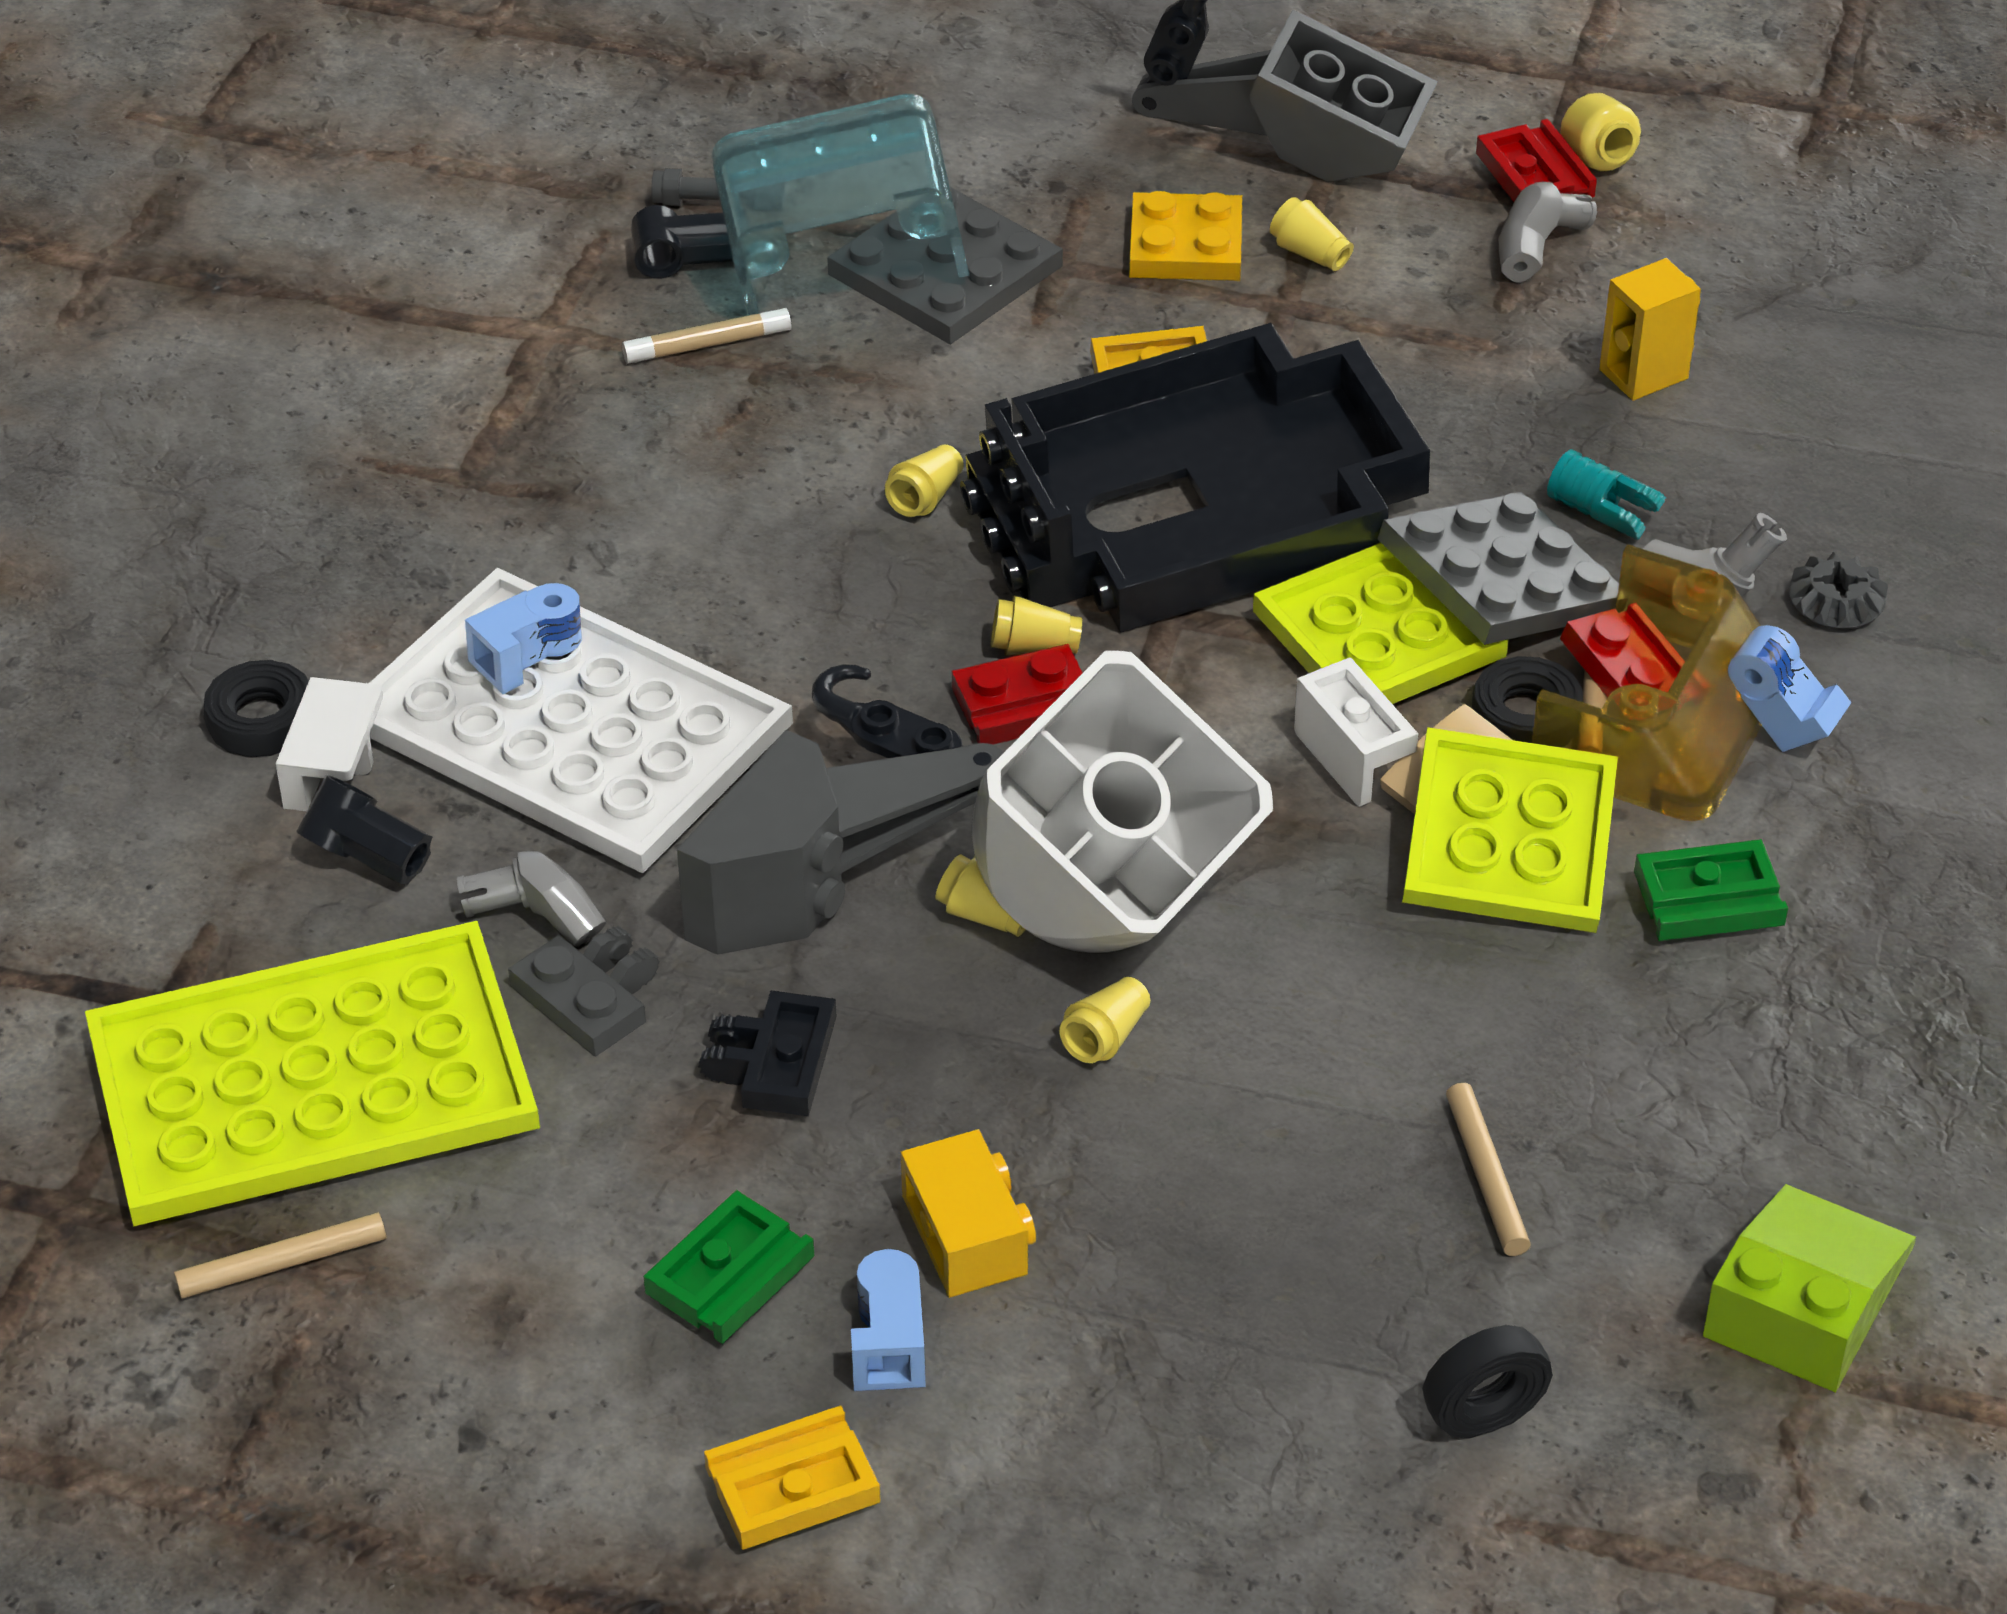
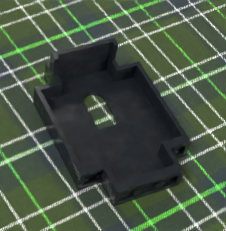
[960,323,1430,633]

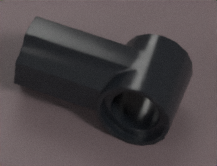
[631,205,743,279]
[296,775,433,885]

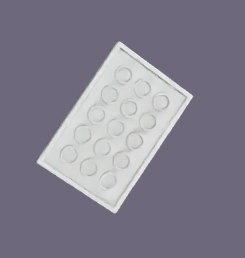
[369,567,793,873]

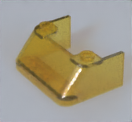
[1532,544,1762,821]

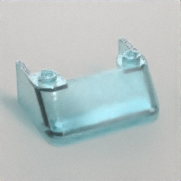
[712,94,969,316]

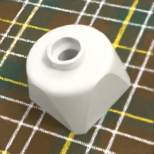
[972,651,1273,953]

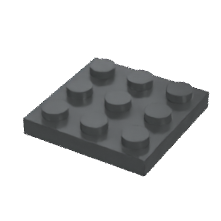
[827,181,1063,345]
[1378,492,1630,645]

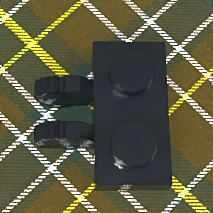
[698,990,837,1116]

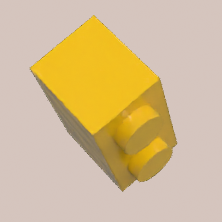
[1599,258,1701,401]
[901,1129,1036,1298]

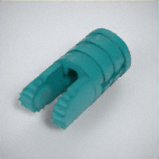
[1547,449,1666,540]

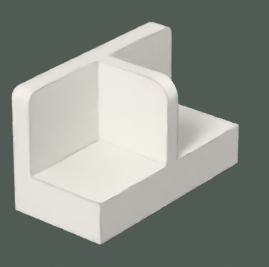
[1294,657,1418,807]
[276,677,383,811]

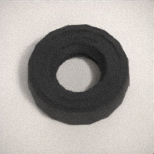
[1472,656,1583,747]
[203,660,309,757]
[1422,1325,1553,1439]

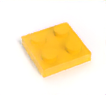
[1129,191,1242,281]

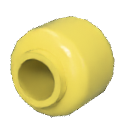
[1560,93,1641,171]

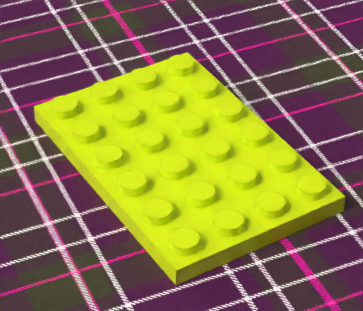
[85,921,540,1227]

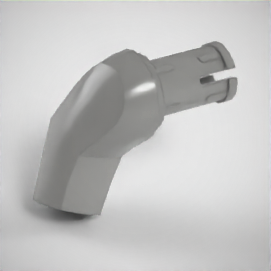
[1498,182,1597,283]
[1635,513,1787,600]
[457,851,607,948]

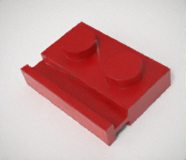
[1476,119,1597,202]
[1560,603,1707,725]
[952,644,1083,745]

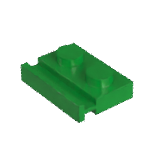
[1634,839,1788,941]
[643,1190,815,1344]

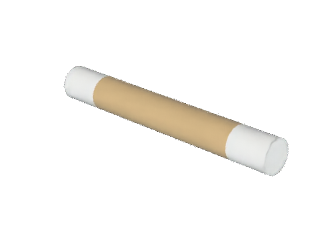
[622,308,791,364]

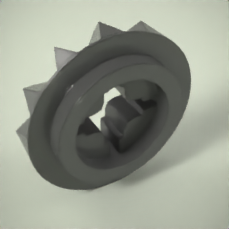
[1789,552,1888,628]

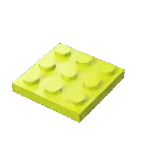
[1253,543,1508,704]
[1402,727,1618,933]

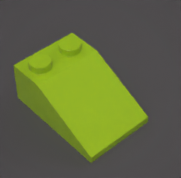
[1703,1184,1916,1393]

